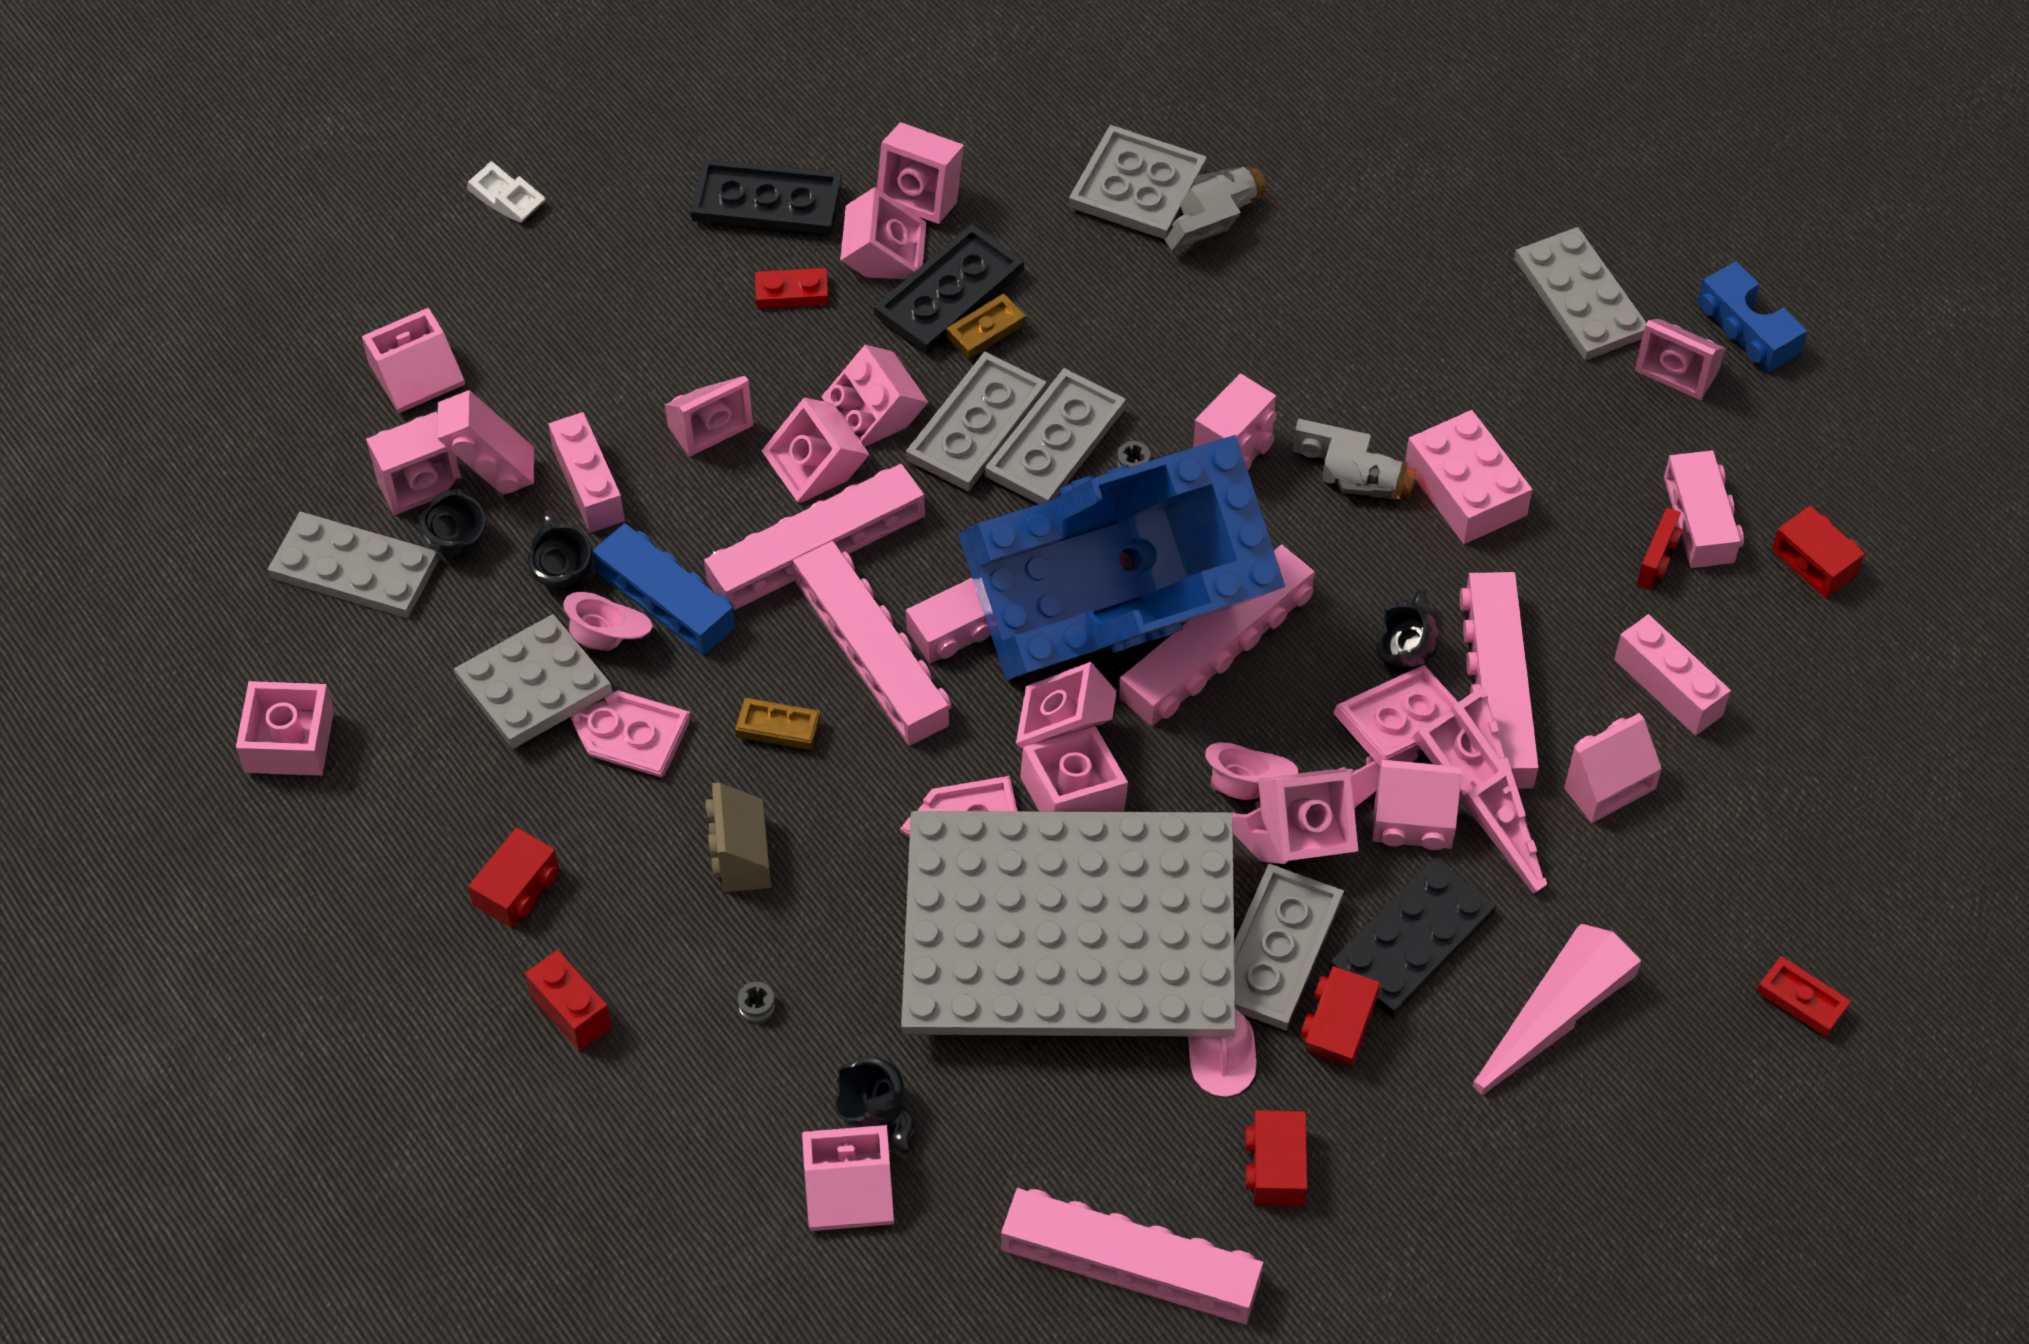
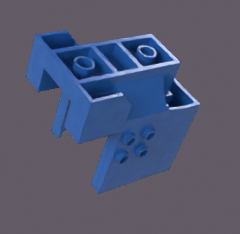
[958,435,1286,681]

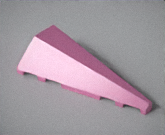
[1413,686,1547,894]
[1232,752,1419,864]
[1473,924,1641,1095]

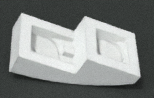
[467,161,546,223]

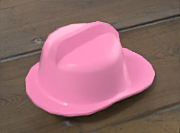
[563,592,653,651]
[1205,742,1298,800]
[1188,1009,1257,1097]

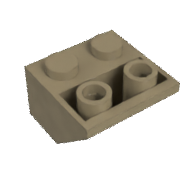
[706,782,771,893]

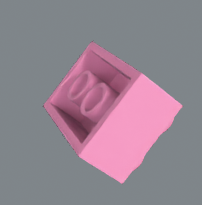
[1405,410,1533,544]

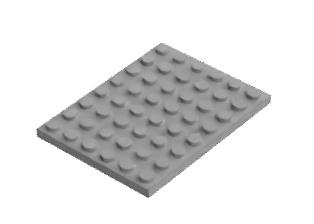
[901,811,1235,1037]

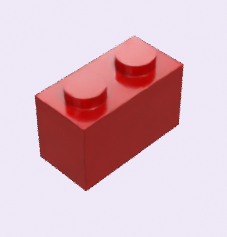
[1771,506,1865,598]
[468,827,559,928]
[525,950,612,1051]
[1300,966,1380,1068]
[1245,1110,1307,1207]

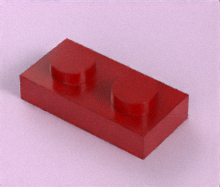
[755,268,829,309]
[1637,507,1683,590]
[1756,956,1851,1037]

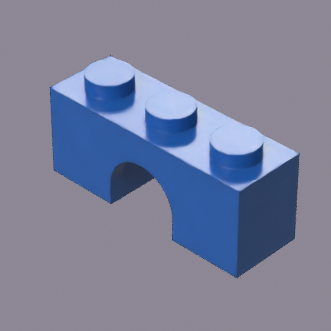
[1697,261,1808,373]

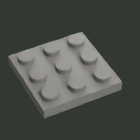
[1069,125,1207,239]
[454,614,613,749]

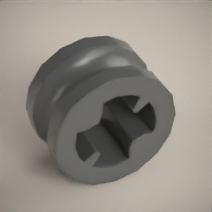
[1117,441,1151,467]
[738,982,775,1023]

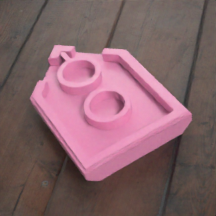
[570,690,691,777]
[900,776,1017,837]

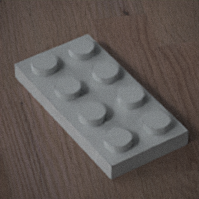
[1514,227,1646,361]
[906,351,1047,491]
[985,368,1126,504]
[267,511,439,619]
[1234,864,1344,1031]

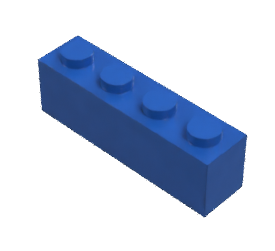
[592,523,735,656]

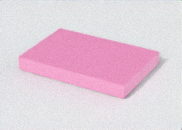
[1333,665,1458,766]

